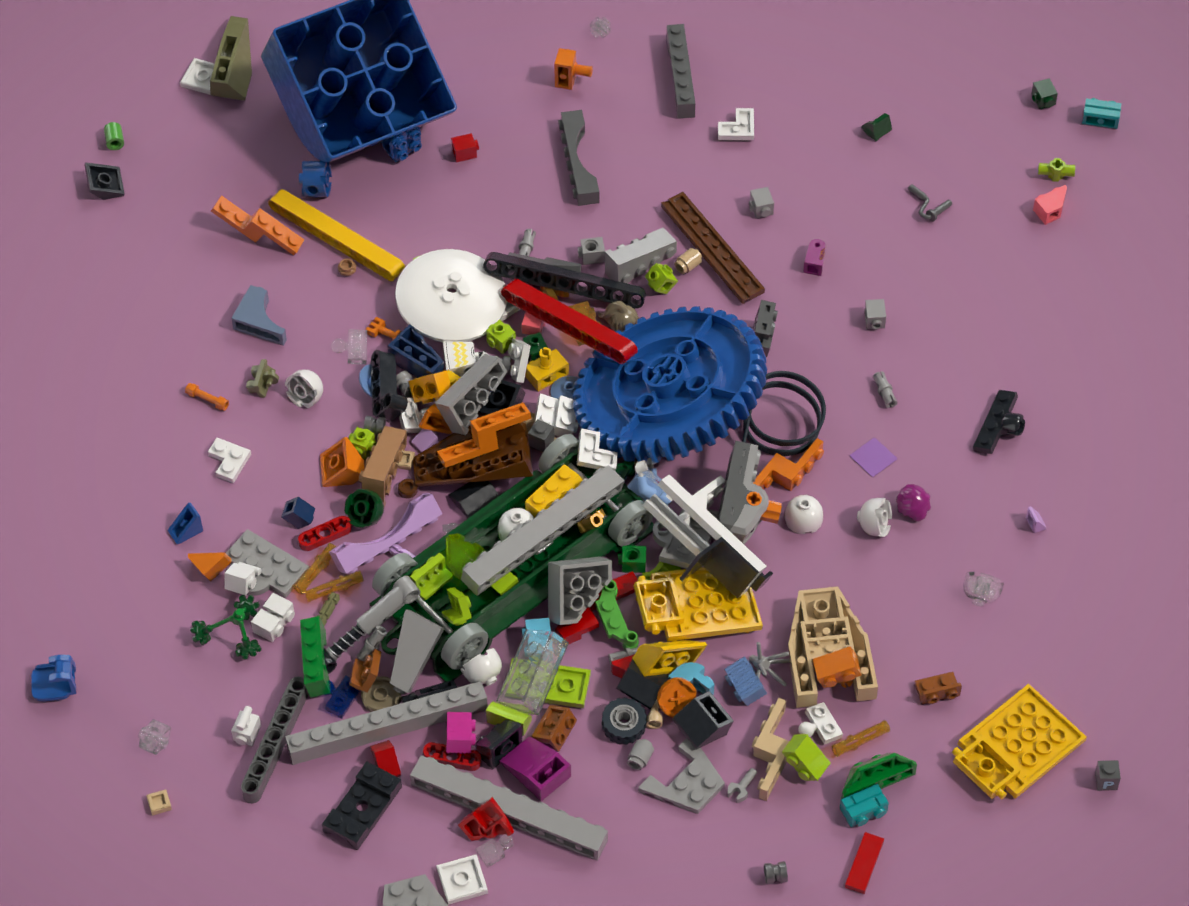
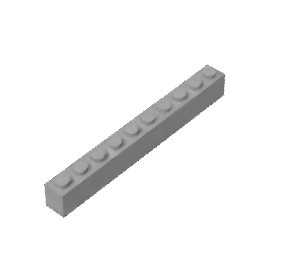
[461,465,624,596]
[285,681,488,765]
[410,755,608,861]

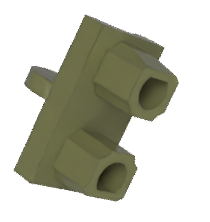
[246,359,279,398]

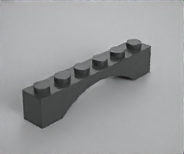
[666,24,696,119]
[558,110,600,206]

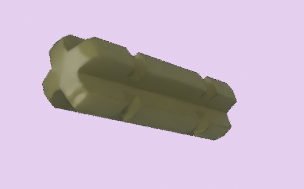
[317,592,340,626]

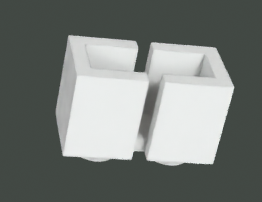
[251,593,295,642]

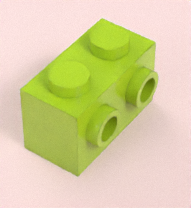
[782,734,830,781]

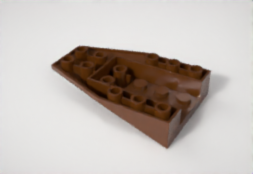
[413,421,533,487]

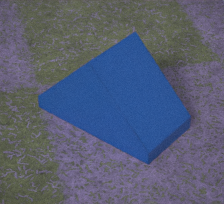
[167,502,203,544]

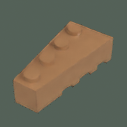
[359,426,407,508]

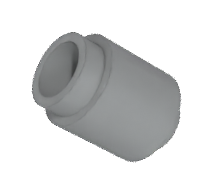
[627,739,654,770]

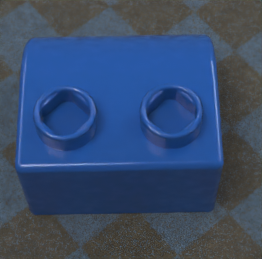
[261,0,457,162]

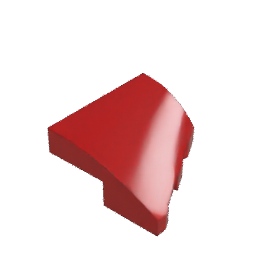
[555,607,599,646]
[458,797,514,841]

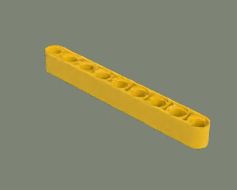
[268,189,405,281]

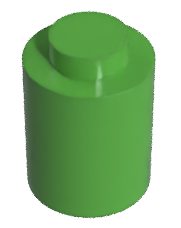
[104,122,124,150]

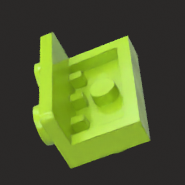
[410,553,453,600]
[442,587,472,625]

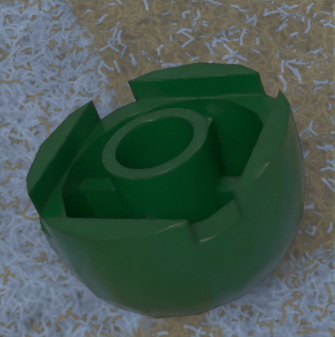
[344,489,384,528]

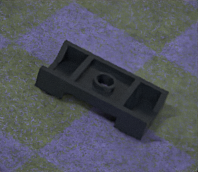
[322,761,402,850]

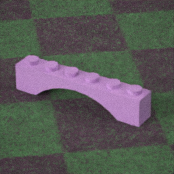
[329,493,442,574]

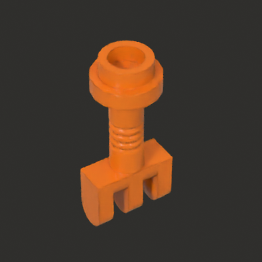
[364,317,402,341]

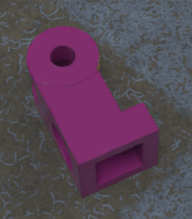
[803,239,825,276]

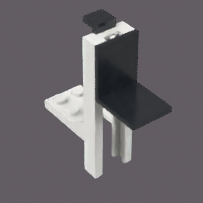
[642,475,773,599]

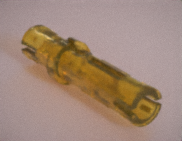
[293,543,336,594]
[304,570,364,602]
[831,720,890,757]

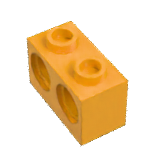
[408,370,451,404]

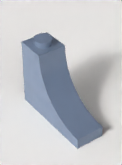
[231,285,287,346]

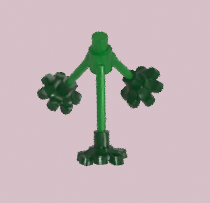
[190,595,262,659]

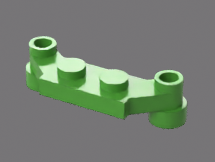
[595,580,639,649]

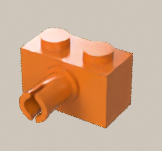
[554,48,593,90]
[813,646,861,688]

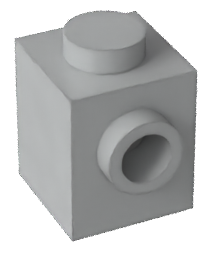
[749,187,774,218]

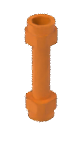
[185,383,229,411]

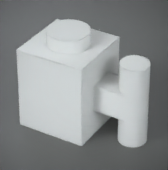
[225,562,262,595]
[231,706,261,746]

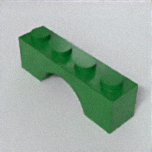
[300,616,330,697]

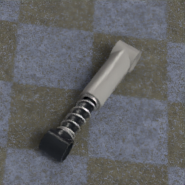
[324,576,420,674]

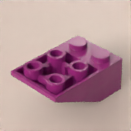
[500,736,571,801]

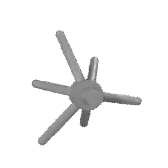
[749,642,790,686]

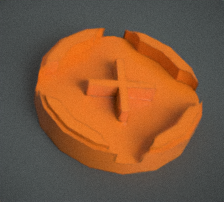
[657,677,696,718]

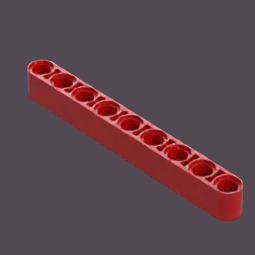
[501,279,638,364]

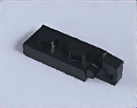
[401,680,457,703]

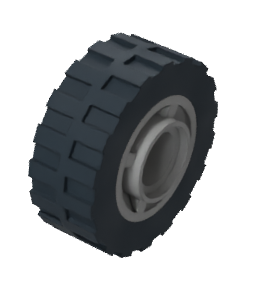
[602,697,647,745]

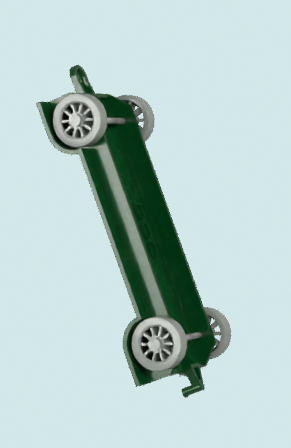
[369,434,654,682]

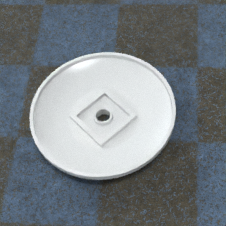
[395,249,507,342]

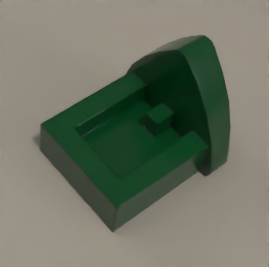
[861,113,892,141]

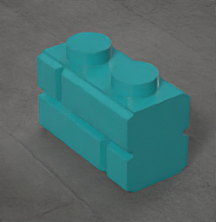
[1082,98,1122,129]
[840,784,889,827]

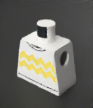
[443,341,486,377]

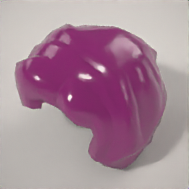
[896,484,931,521]

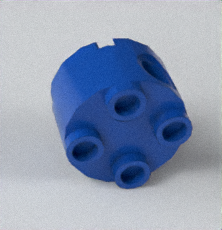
[299,161,332,197]

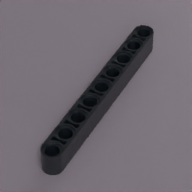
[483,252,646,309]

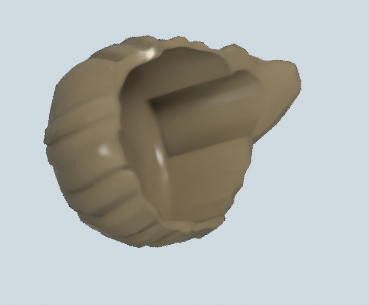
[598,301,639,332]

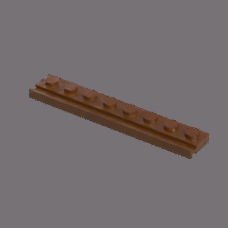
[661,192,765,304]

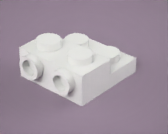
[533,393,578,437]

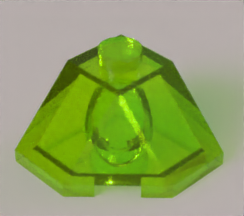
[446,533,485,580]

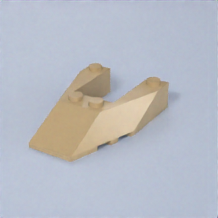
[788,586,878,708]

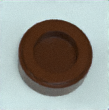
[398,479,418,499]

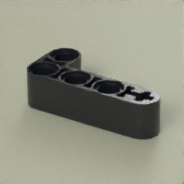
[371,350,408,421]

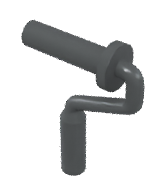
[908,184,952,222]

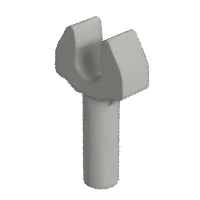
[728,768,757,803]

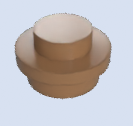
[338,258,356,276]

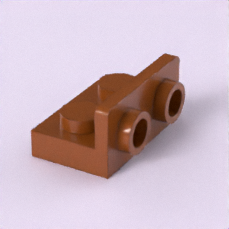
[349,649,382,693]
[914,672,962,705]
[531,705,577,751]

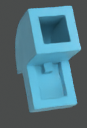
[668,662,715,695]

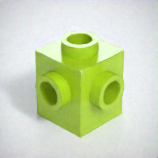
[645,263,678,294]
[486,320,516,354]
[348,427,377,460]

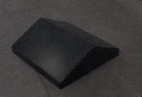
[84,162,125,200]
[449,481,499,518]
[616,658,668,709]

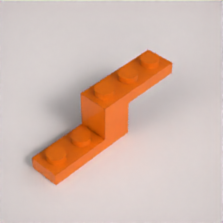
[211,195,304,255]
[437,402,531,468]
[753,438,824,491]

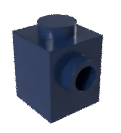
[281,496,316,529]

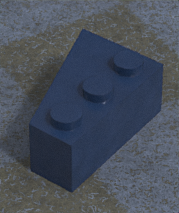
[387,324,444,378]

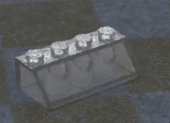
[496,629,569,715]

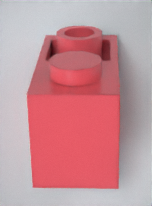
[1033,185,1067,225]

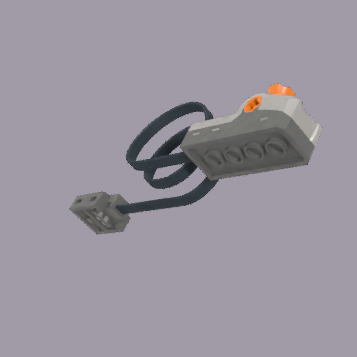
[713,300,826,544]

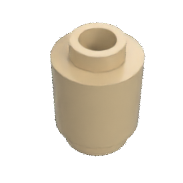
[674,248,702,274]

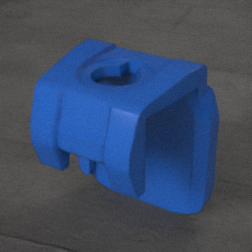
[381,122,422,162]
[31,654,77,701]

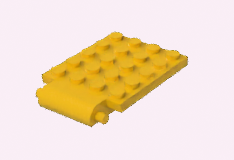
[634,567,763,642]
[952,683,1087,800]

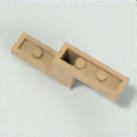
[752,698,789,801]

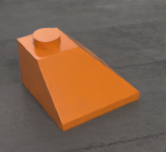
[320,437,365,487]

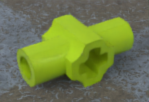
[1038,158,1075,182]

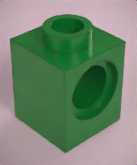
[618,546,646,573]

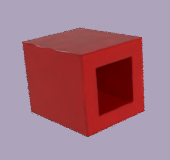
[451,133,479,163]

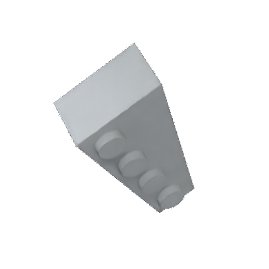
[605,228,677,284]
[435,354,507,435]

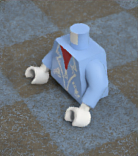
[627,458,673,506]

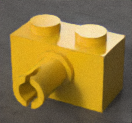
[525,347,569,392]

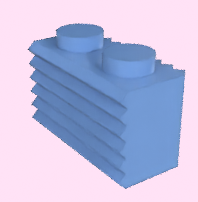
[724,656,767,706]

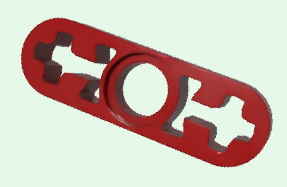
[298,516,352,551]
[423,742,481,771]

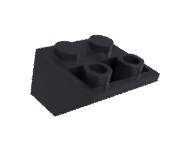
[672,691,734,750]

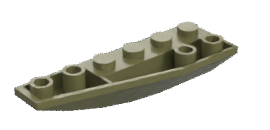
[210,16,252,101]

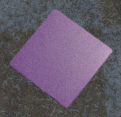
[850,438,897,477]

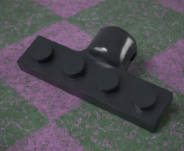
[973,390,1025,454]

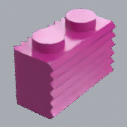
[446,712,476,754]

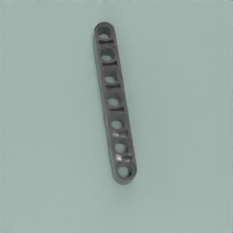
[241,677,308,804]

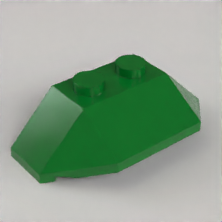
[841,753,917,799]

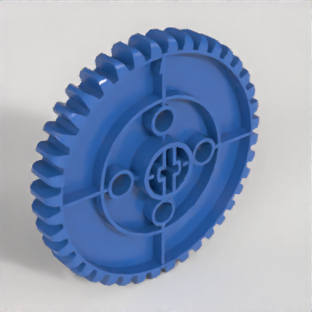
[573,306,767,463]

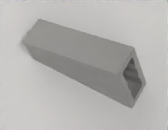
[390,609,445,694]

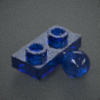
[325,675,361,719]

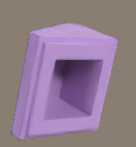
[411,429,438,452]
[1026,506,1047,533]

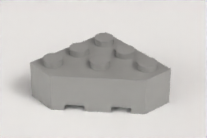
[548,557,612,625]

